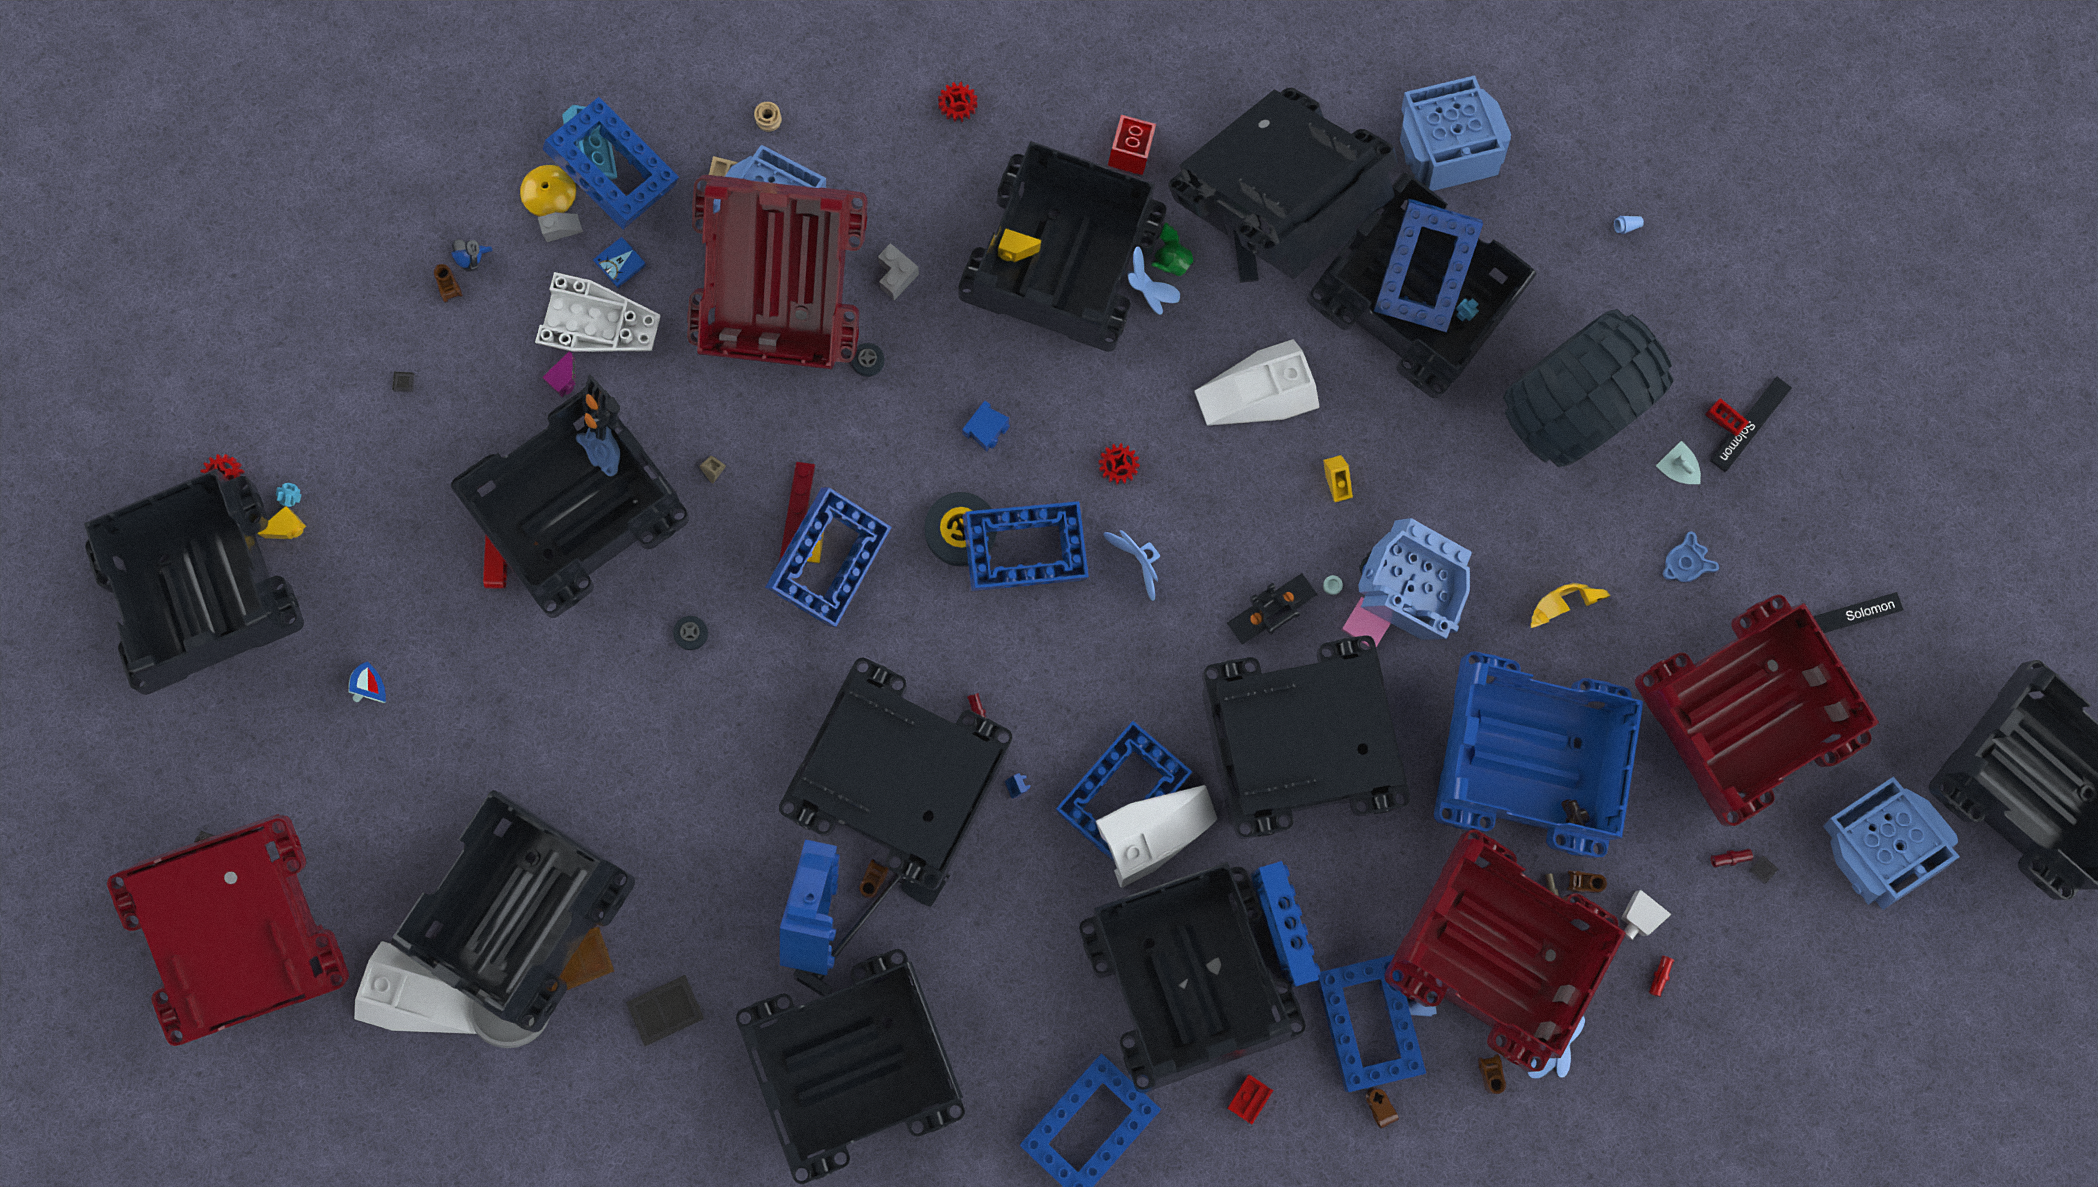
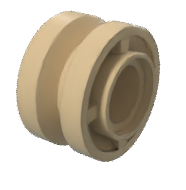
[754,102,782,132]

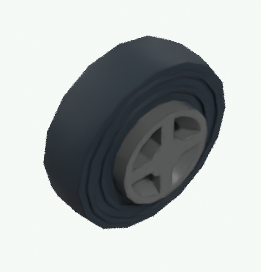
[851,343,885,377]
[673,616,708,650]

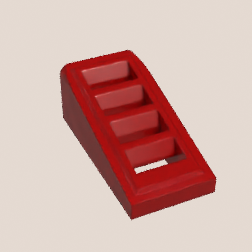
[1705,398,1749,437]

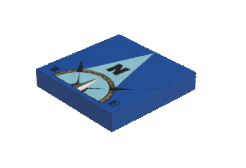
[593,237,646,288]

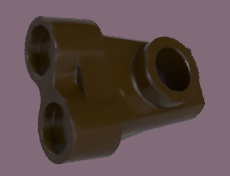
[1561,799,1590,827]

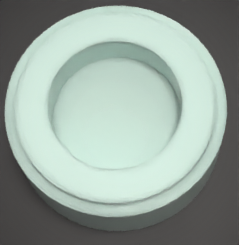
[1323,575,1343,595]

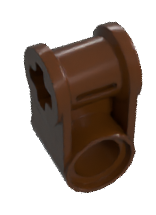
[434,264,463,303]
[859,859,889,899]
[1567,871,1607,893]
[1478,1054,1506,1094]
[1365,1088,1399,1129]

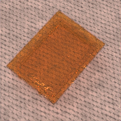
[552,926,615,991]

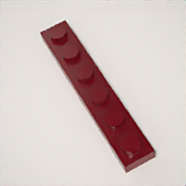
[779,462,815,562]

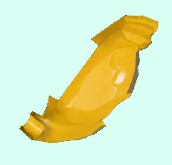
[1530,583,1610,628]

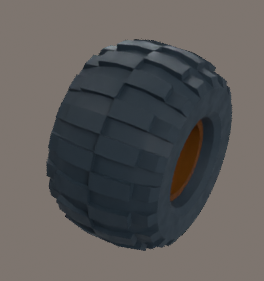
[1503,309,1674,467]

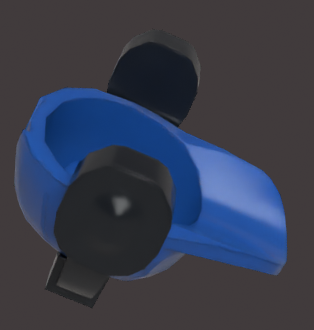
[451,239,493,272]

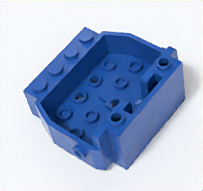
[780,839,840,975]

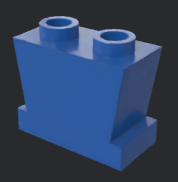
[962,401,1010,452]

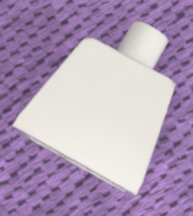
[1621,890,1671,940]

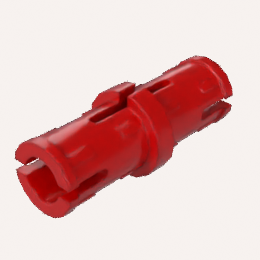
[1648,956,1675,997]

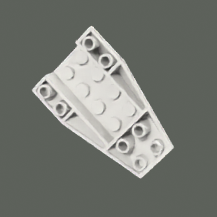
[535,272,661,352]
[1194,339,1319,426]
[1096,785,1217,888]
[354,941,476,1034]

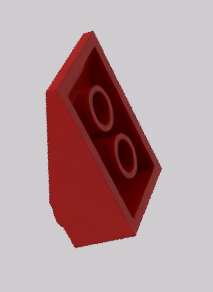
[1107,115,1156,175]

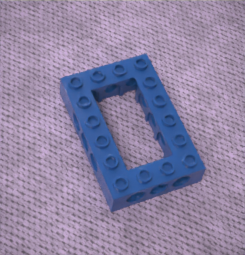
[543,97,679,230]
[1374,199,1483,332]
[765,487,892,627]
[963,501,1089,591]
[1056,721,1192,863]
[1250,861,1321,988]
[1317,954,1426,1092]
[1019,1053,1161,1187]

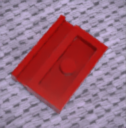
[1227,1074,1274,1125]

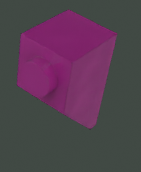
[543,351,576,397]

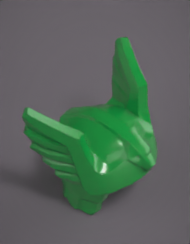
[1151,222,1193,276]

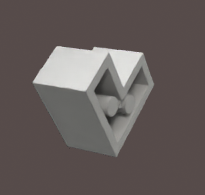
[878,243,919,300]

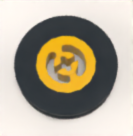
[925,492,997,566]

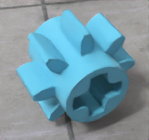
[1456,298,1479,321]
[276,483,301,507]

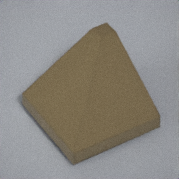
[700,456,726,483]

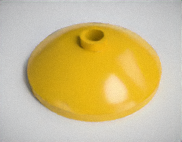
[520,165,576,217]

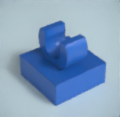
[1004,773,1031,799]

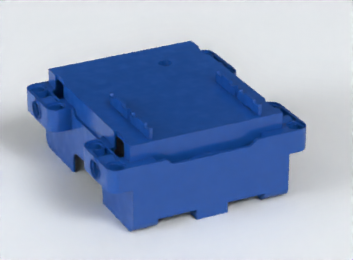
[1434,651,1643,858]

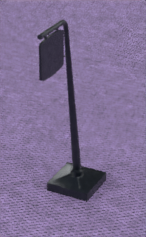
[793,857,950,997]

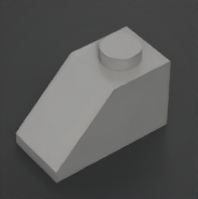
[538,212,583,242]

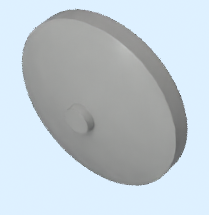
[469,989,550,1048]

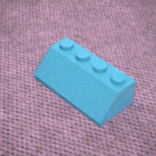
[562,105,617,183]

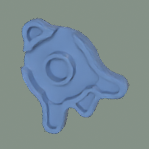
[576,426,620,476]
[1663,531,1719,582]

